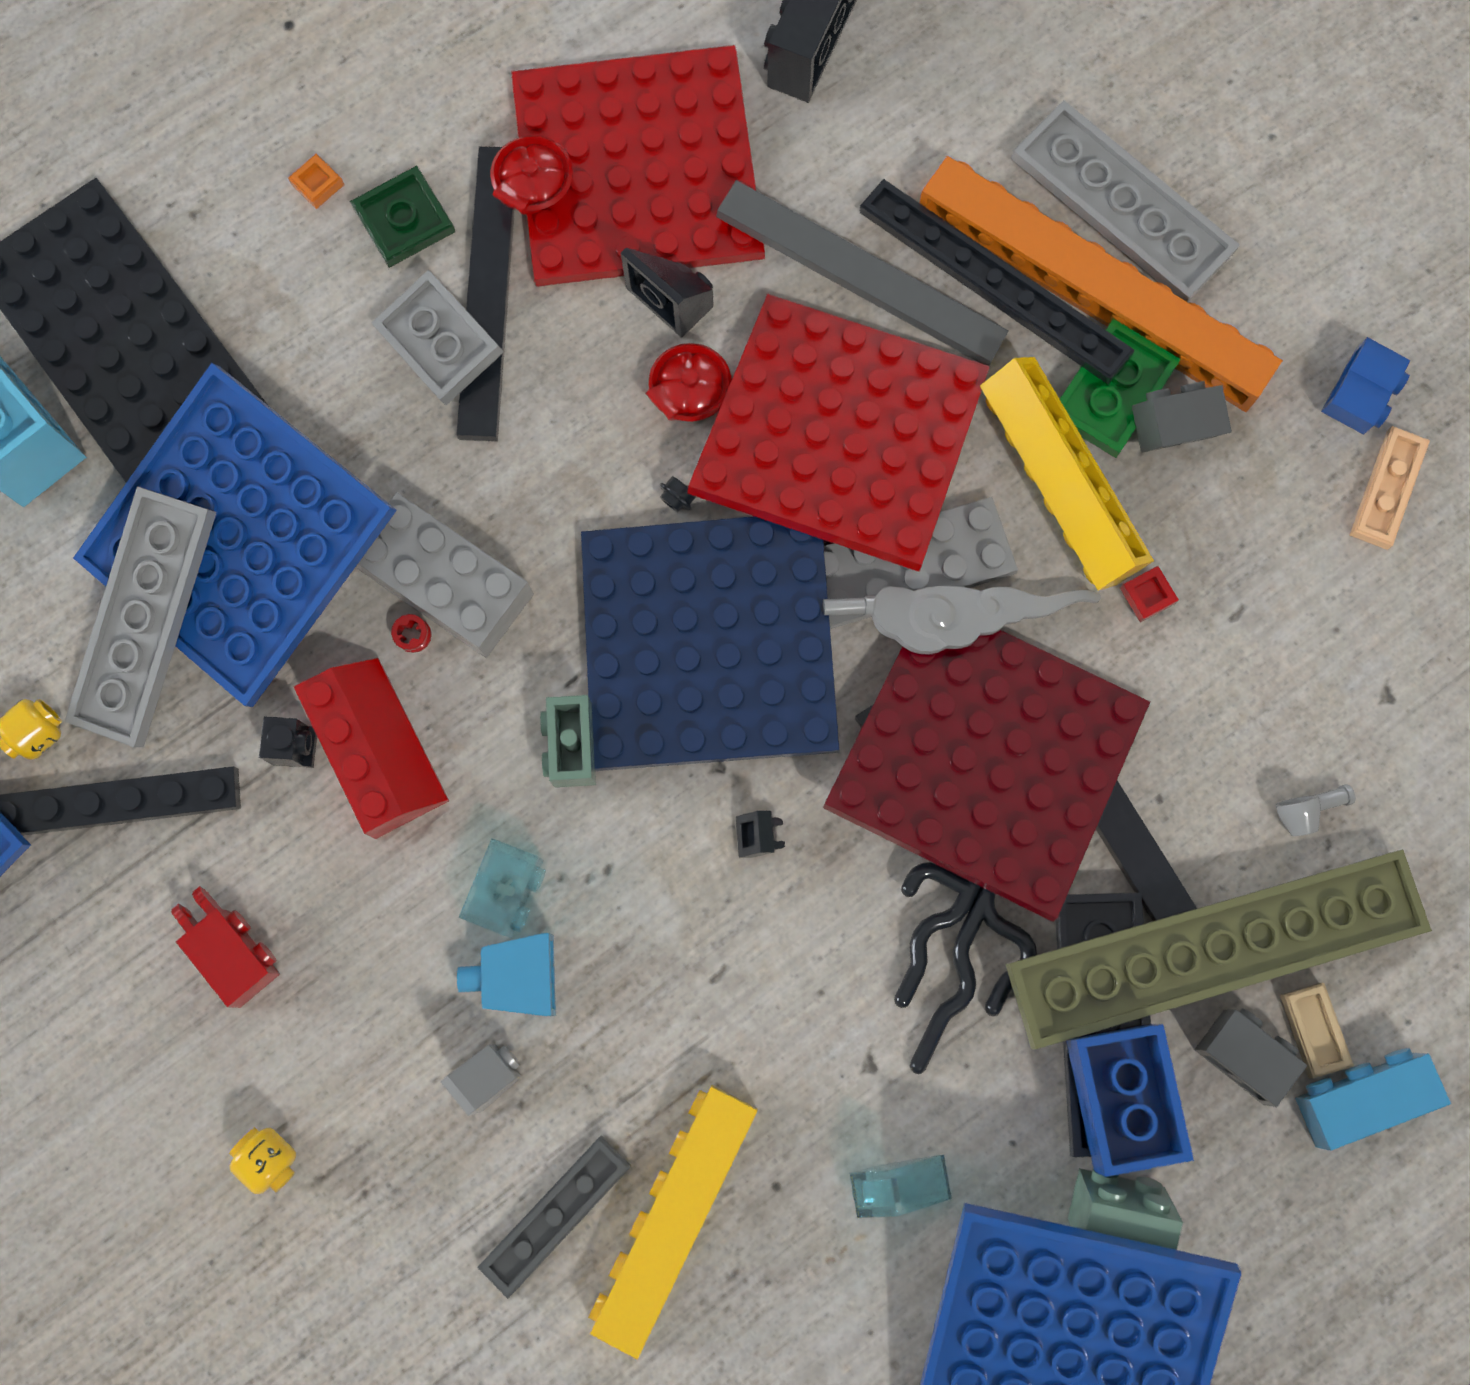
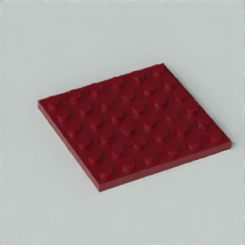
[823,630,1150,922]

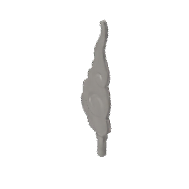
[822,586,1101,654]

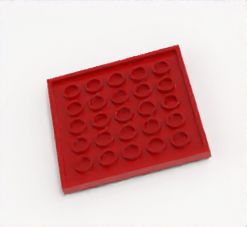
[511,45,765,287]
[688,294,990,572]

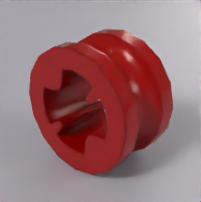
[391,614,432,653]

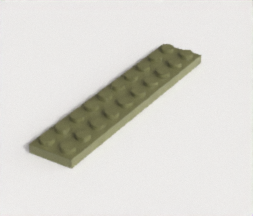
[1005,849,1432,1050]

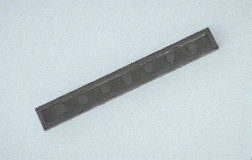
[716,180,1009,366]

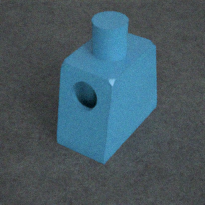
[457,933,556,1016]

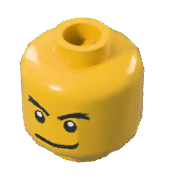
[0,699,62,760]
[229,1127,296,1194]

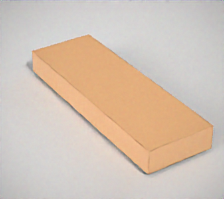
[1350,426,1430,550]

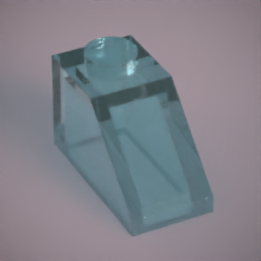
[850,1155,952,1218]

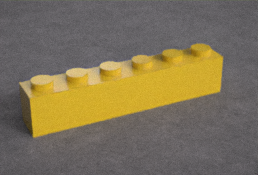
[980,357,1154,591]
[588,1085,758,1360]

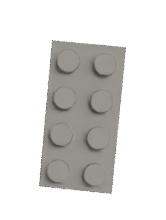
[356,492,534,658]

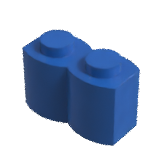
[1321,337,1410,435]

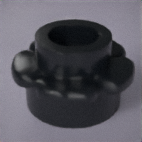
[659,476,696,513]

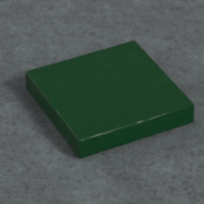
[350,165,456,268]

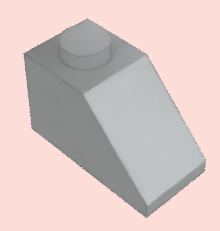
[440,1044,522,1116]

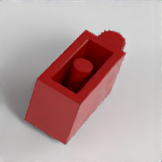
[171,886,280,1008]

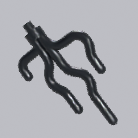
[894,862,1037,1074]

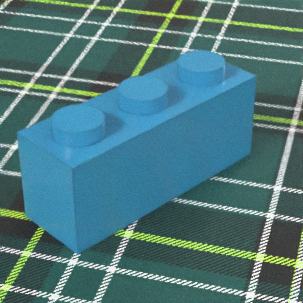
[1295,1048,1451,1151]

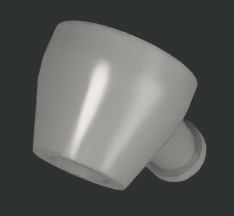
[1276,784,1356,836]

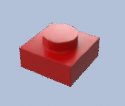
[1120,566,1179,623]

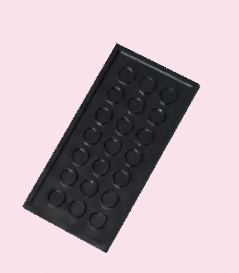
[0,177,269,483]

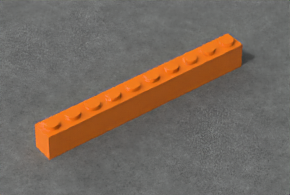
[919,155,1283,412]

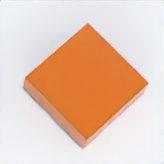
[288,154,345,209]

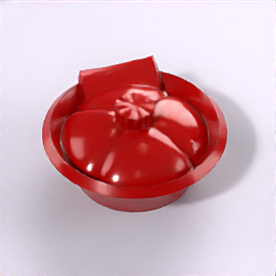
[491,135,573,215]
[645,343,732,422]

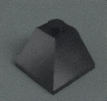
[621,248,714,338]

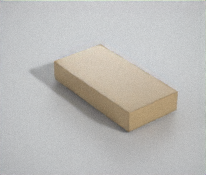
[1280,983,1354,1079]

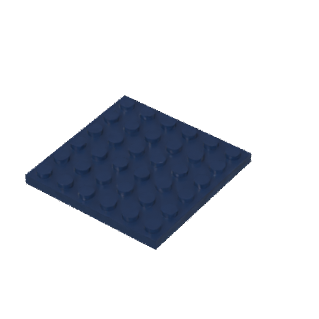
[581,516,840,771]

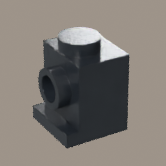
[259,716,317,768]

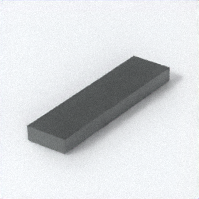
[477,1135,631,1299]

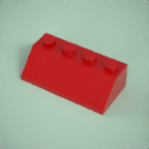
[294,658,449,839]

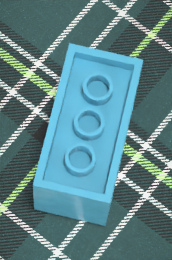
[0,356,87,508]

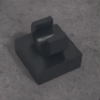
[736,811,785,858]

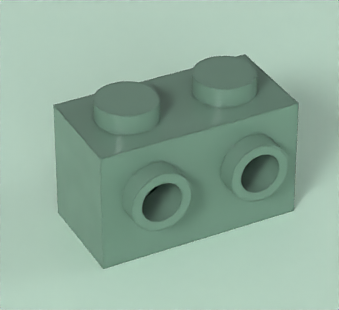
[540,695,596,788]

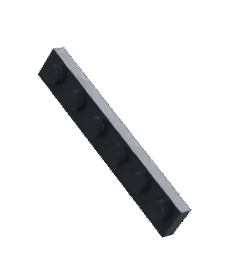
[0,766,241,836]

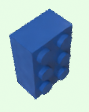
[1066,1024,1194,1177]

